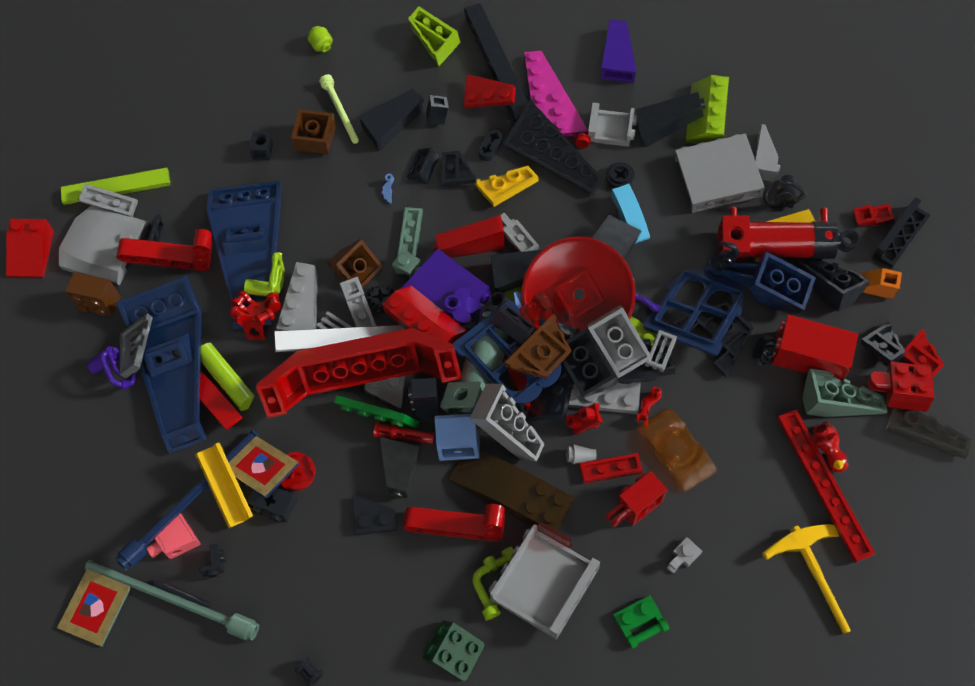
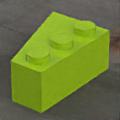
[408,6,460,66]

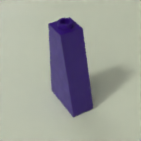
[600,19,636,83]

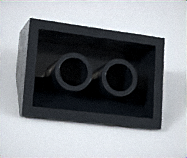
[563,327,619,398]

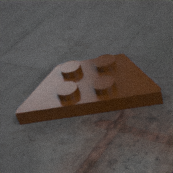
[504,314,571,380]

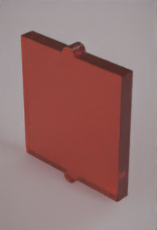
[537,521,573,549]

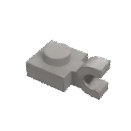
[667,537,703,573]

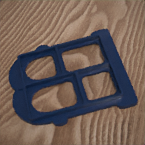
[644,270,743,356]
[453,300,561,404]

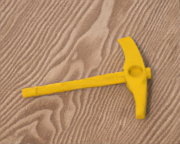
[762,524,851,634]

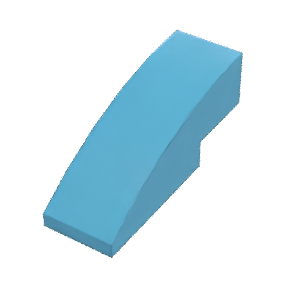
[611,184,650,244]

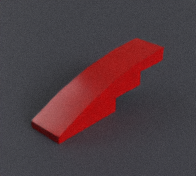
[200,370,242,430]

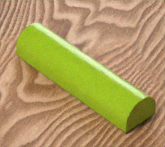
[201,342,255,411]

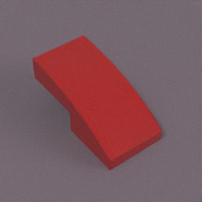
[853,203,895,226]

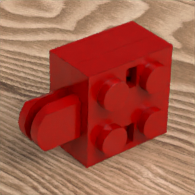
[868,361,934,412]
[605,471,668,527]

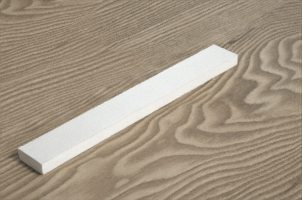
[275,325,404,352]

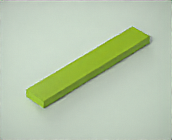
[61,168,170,205]

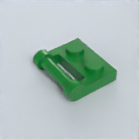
[613,595,670,649]

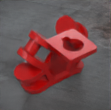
[230,291,281,340]

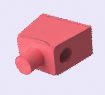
[147,513,201,559]

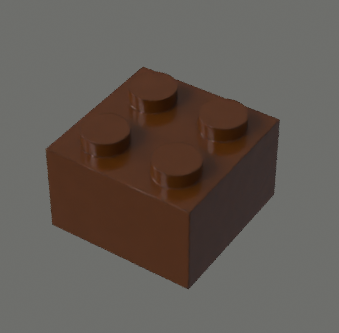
[291,109,336,155]
[65,272,121,316]

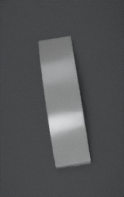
[340,277,376,327]

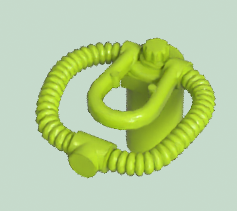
[244,252,285,297]

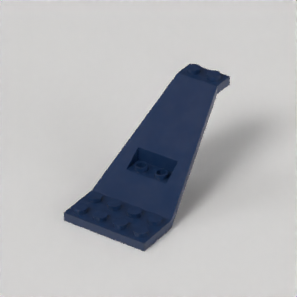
[206,181,282,329]

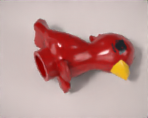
[812,421,849,473]

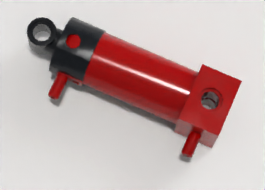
[718,207,860,263]

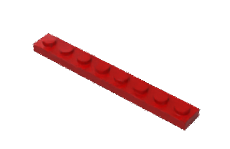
[777,409,876,563]

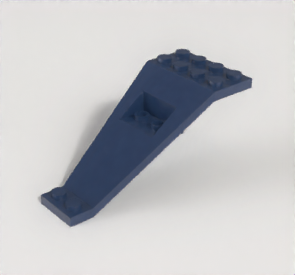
[116,275,207,454]

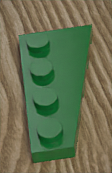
[334,395,420,430]

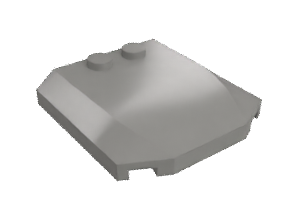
[59,205,150,286]

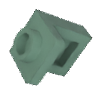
[392,251,422,279]

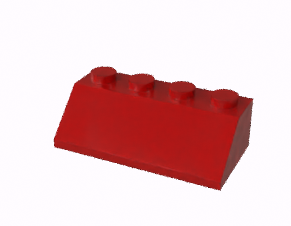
[382,285,468,344]

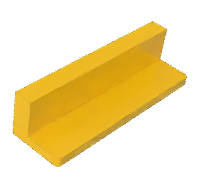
[195,442,253,528]

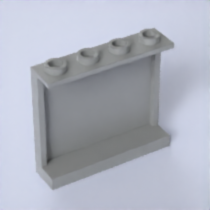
[675,133,765,213]
[489,524,600,640]

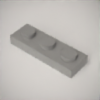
[79,184,138,217]

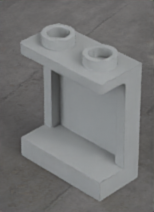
[588,103,637,147]

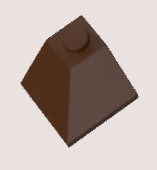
[327,239,384,288]

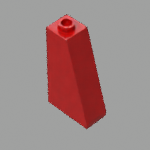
[433,215,504,258]

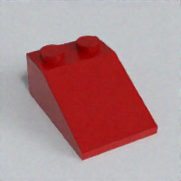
[6,219,54,278]

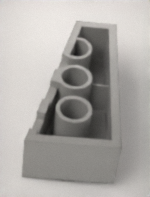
[276,262,318,331]
[469,384,544,461]

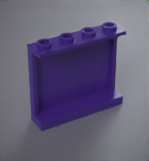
[401,249,490,327]

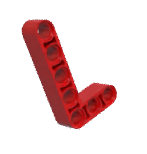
[116,229,212,271]
[403,504,505,541]

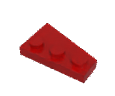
[463,74,516,109]

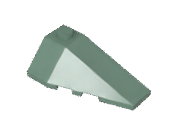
[802,369,888,417]

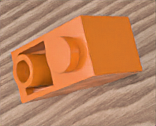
[859,268,902,299]

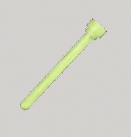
[319,74,359,144]

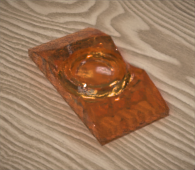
[637,408,717,493]

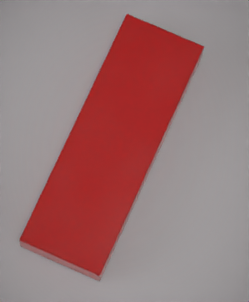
[579,453,643,484]

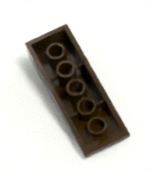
[448,451,574,538]

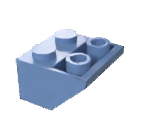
[435,414,480,461]

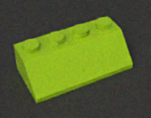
[685,75,729,144]

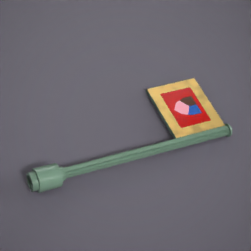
[57,559,259,647]

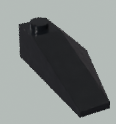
[789,258,870,312]

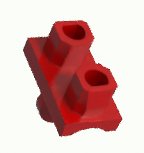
[566,403,603,435]

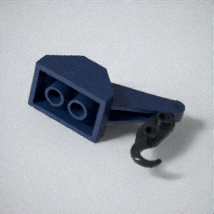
[704,242,816,313]

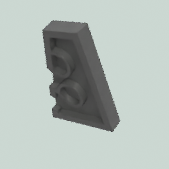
[120,314,153,378]

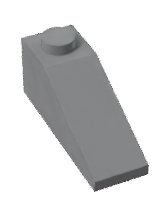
[755,124,780,182]

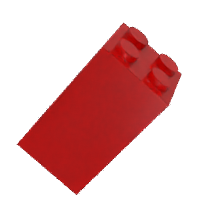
[772,314,858,380]

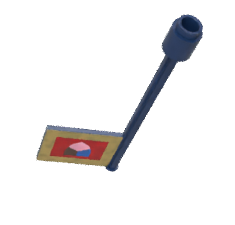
[115,430,299,571]

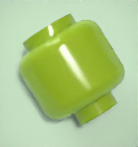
[308,26,333,52]

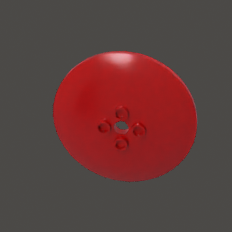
[522,236,636,332]

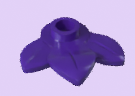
[443,287,482,323]

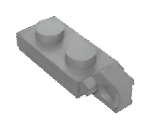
[501,213,539,252]

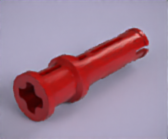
[373,421,435,445]

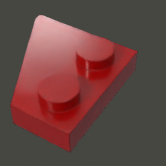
[902,329,945,379]

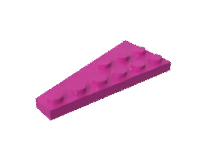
[524,50,588,137]

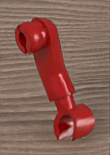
[636,386,662,426]

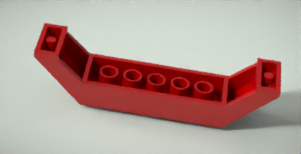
[256,328,462,418]

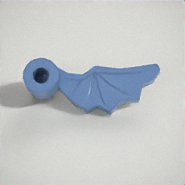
[381,174,394,204]

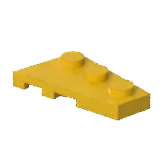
[474,166,539,207]

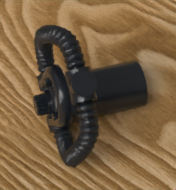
[763,175,807,208]

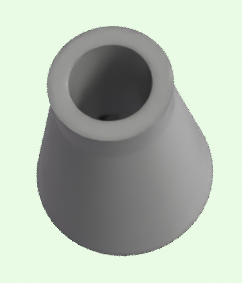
[566,444,596,464]

